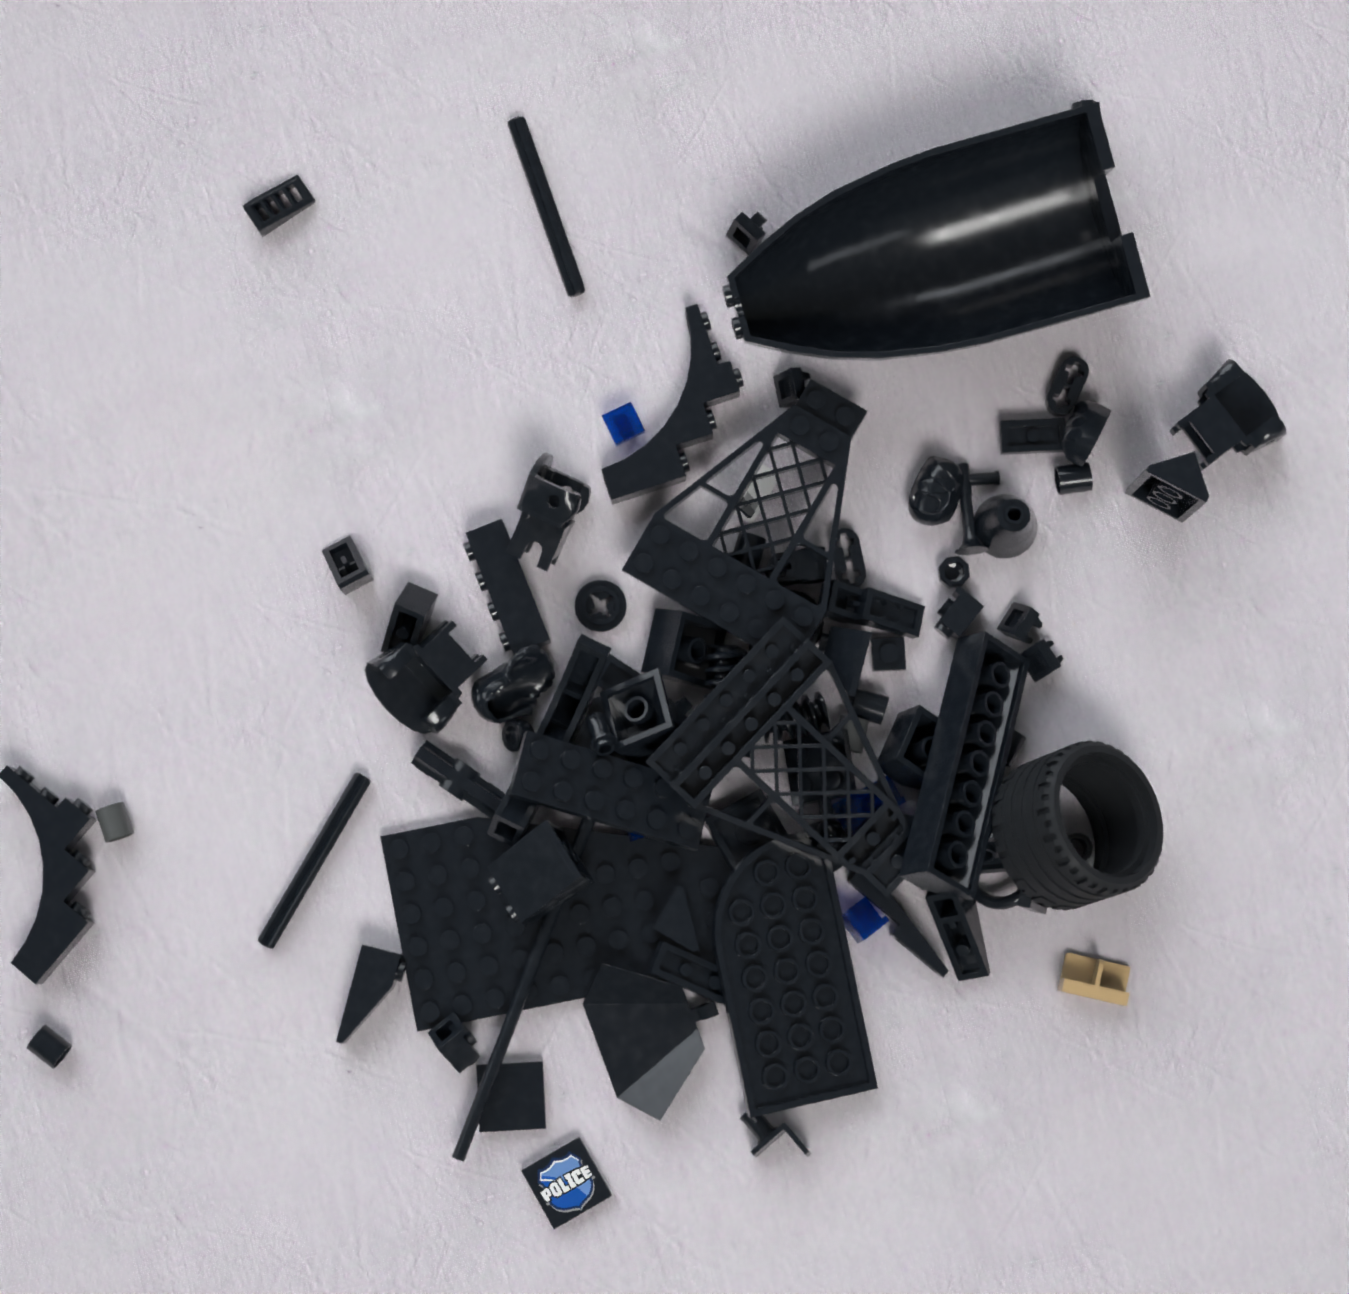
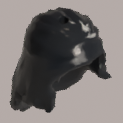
[471,645,555,724]

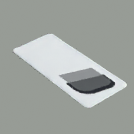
[734,464,780,523]

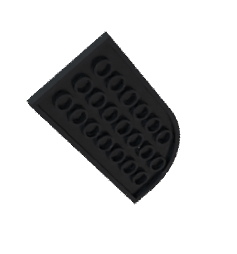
[712,828,878,1118]

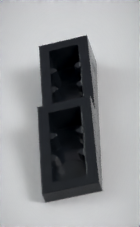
[847,872,948,977]

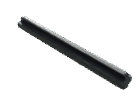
[507,116,585,297]
[258,772,371,949]

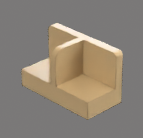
[1057,953,1130,1006]

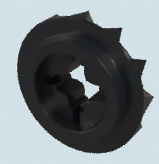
[574,580,627,632]

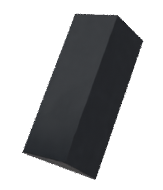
[1125,451,1210,523]

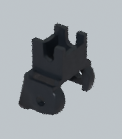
[1169,359,1287,471]
[505,452,591,572]
[364,620,488,734]

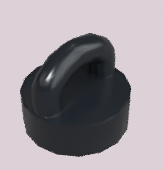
[502,719,534,752]

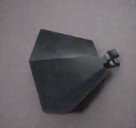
[583,963,719,1121]

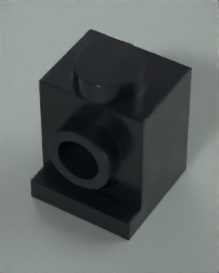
[934,586,984,640]
[428,1012,480,1074]

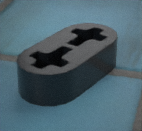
[1045,357,1089,417]
[829,528,866,588]

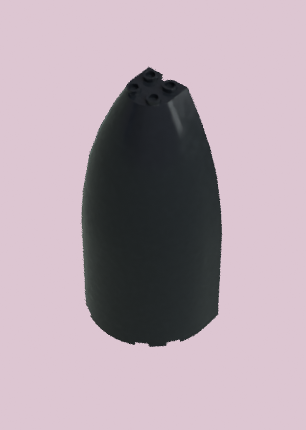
[722,102,1151,361]

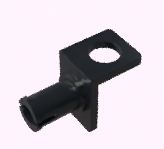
[740,1112,811,1157]

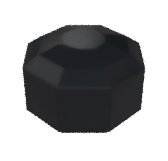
[937,556,970,589]

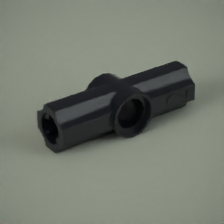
[411,740,505,819]

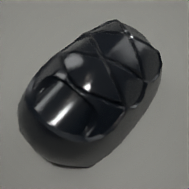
[1062,400,1112,467]
[908,456,964,526]

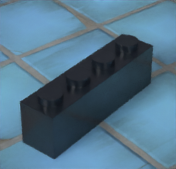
[463,519,551,655]

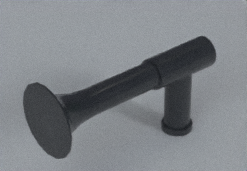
[955,463,1000,555]

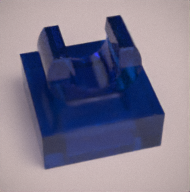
[602,402,645,447]

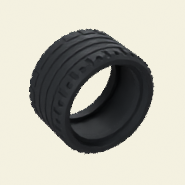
[992,740,1163,911]

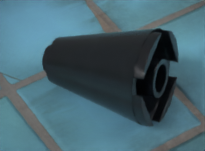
[974,494,1038,559]

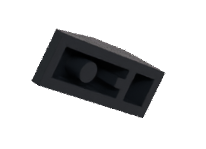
[925,891,990,981]
[336,945,407,1044]

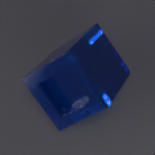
[842,896,890,944]

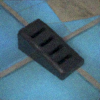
[242,175,316,237]

